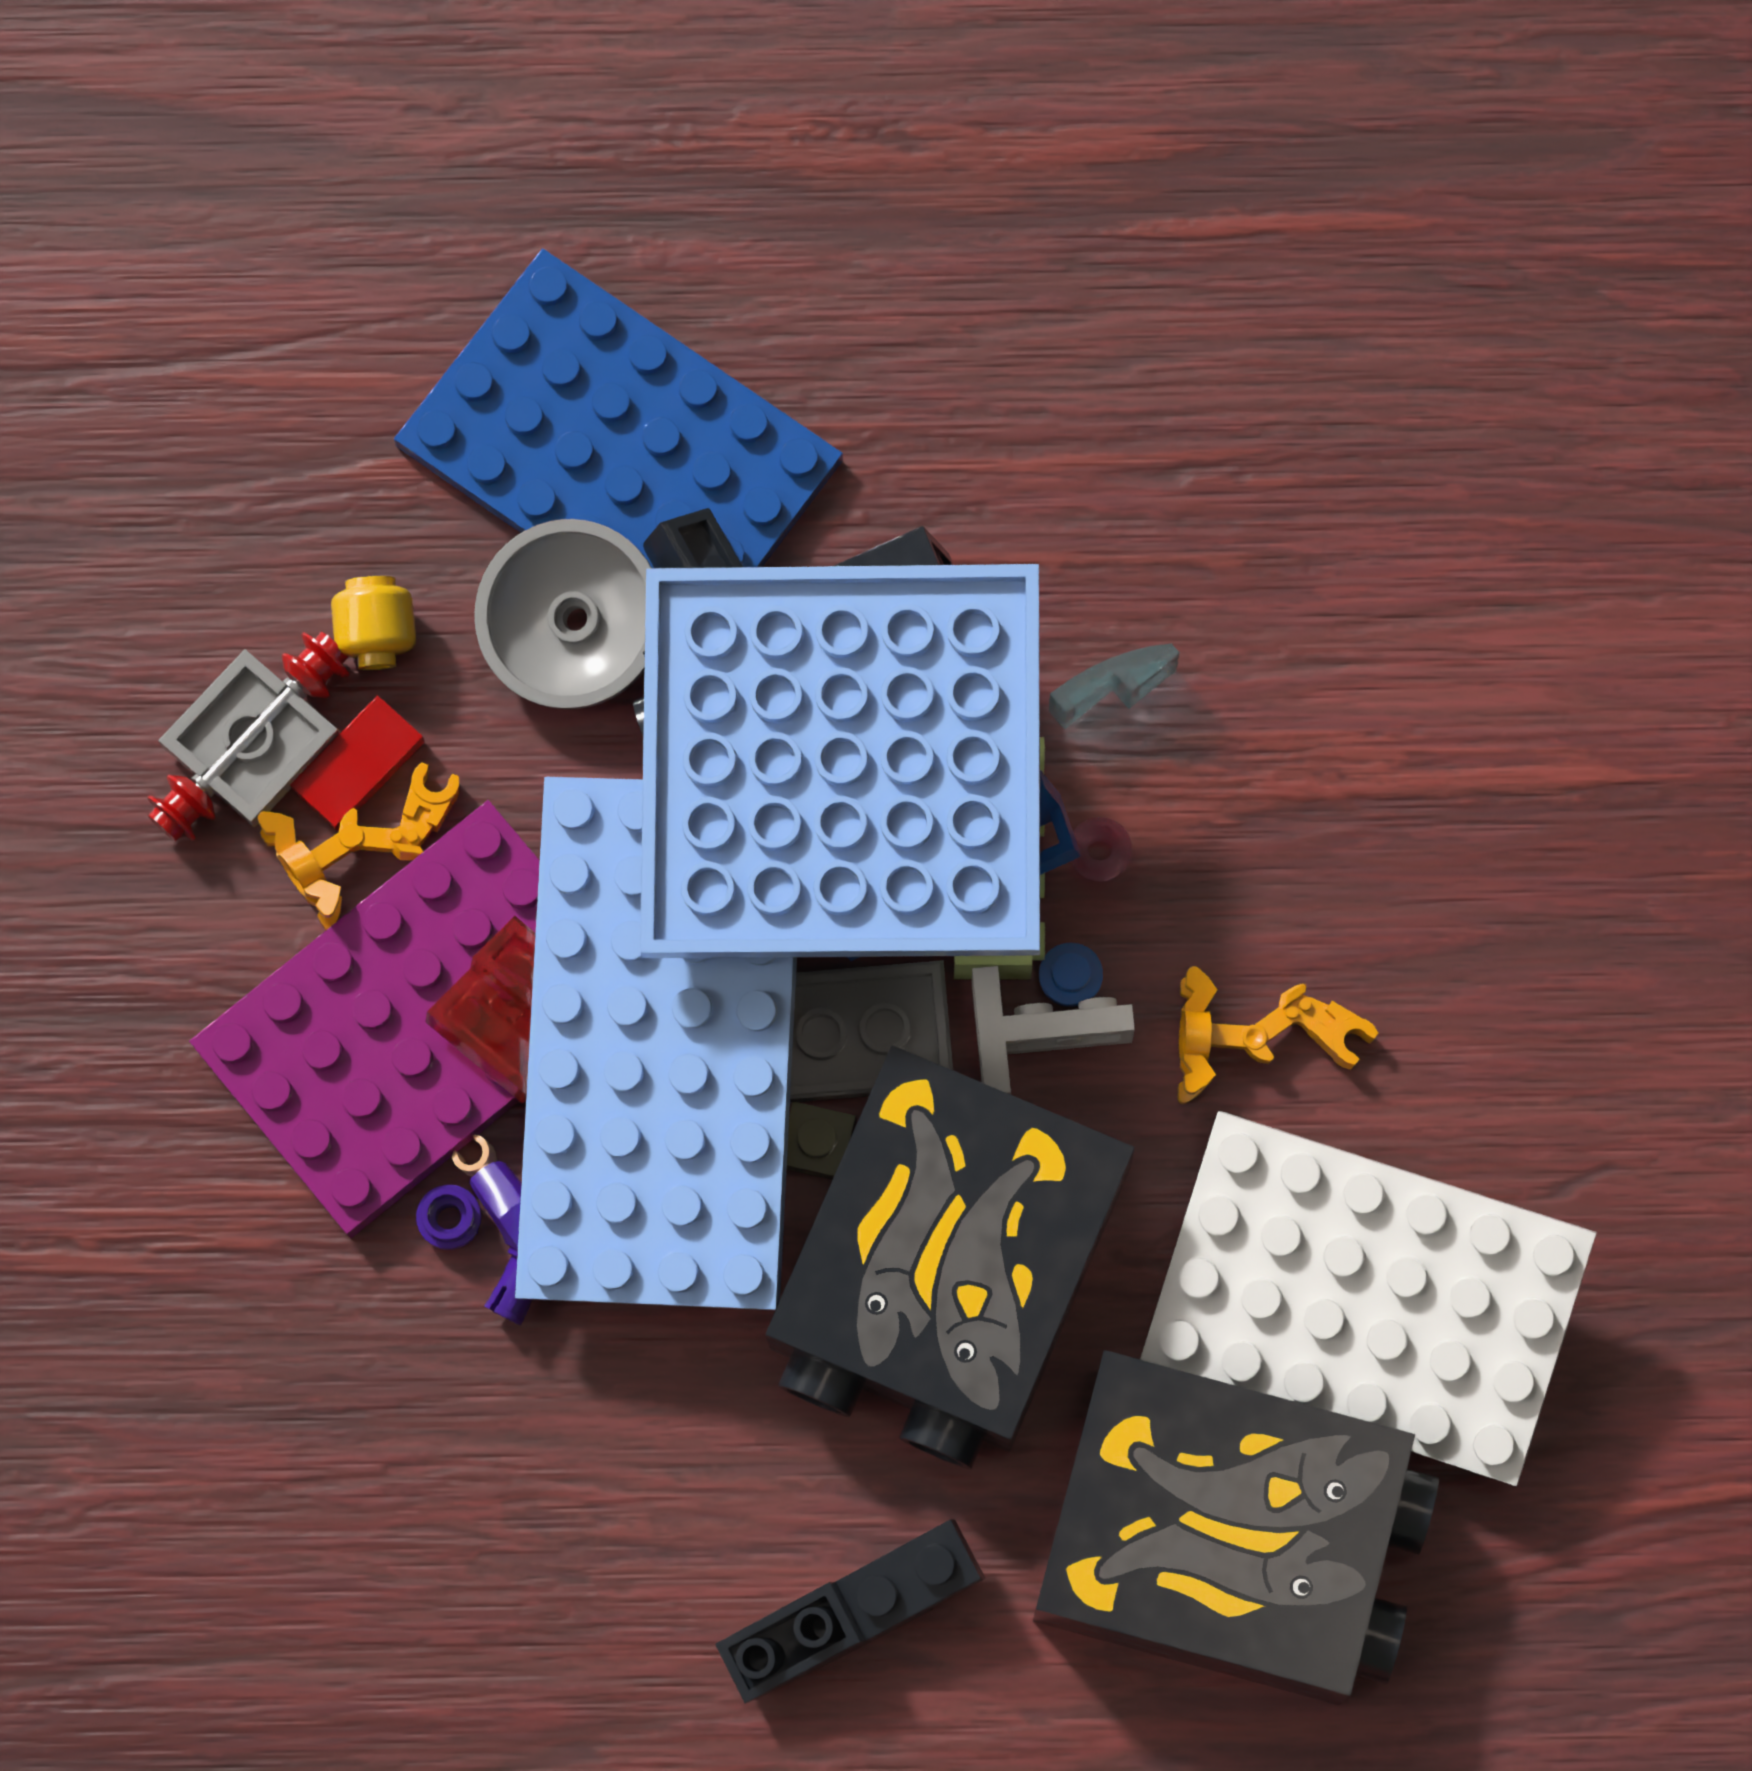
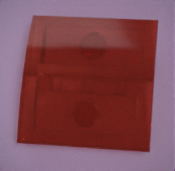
[425,916,536,1103]

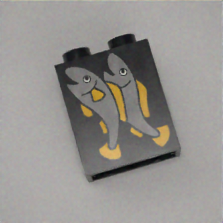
[765,1045,1135,1470]
[1033,1350,1439,1705]

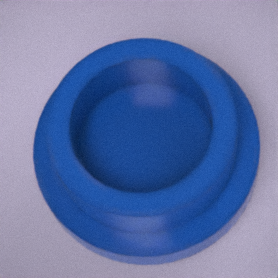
[1039,943,1103,1007]

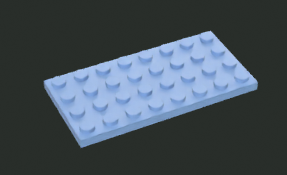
[515,777,797,1310]

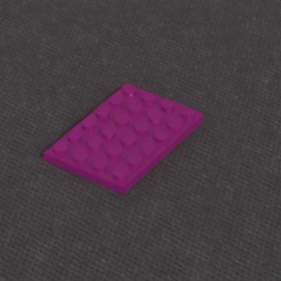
[189,800,540,1239]

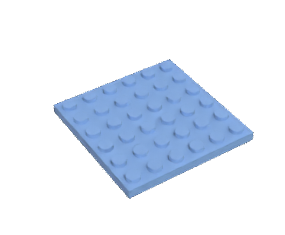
[640,564,1040,958]

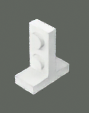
[972,966,1135,1095]

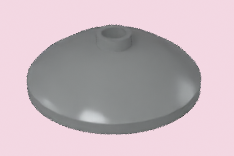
[475,519,653,709]

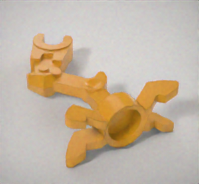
[258,762,460,930]
[1177,966,1378,1105]

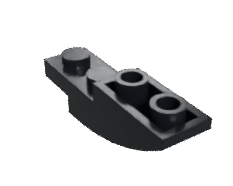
[715,1519,986,1704]

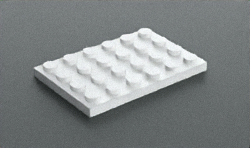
[1140,1111,1597,1486]

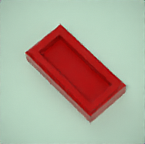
[290,695,425,832]

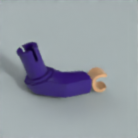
[452,1135,533,1326]

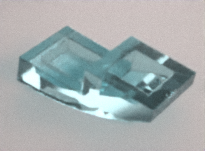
[1048,643,1180,730]

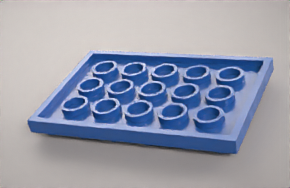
[394,248,843,569]

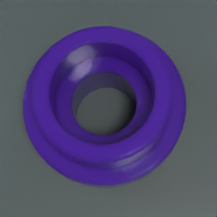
[416,1185,482,1250]

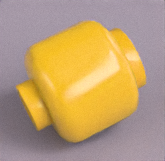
[331,576,416,670]

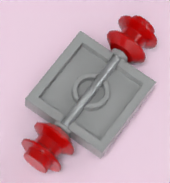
[147,632,350,842]

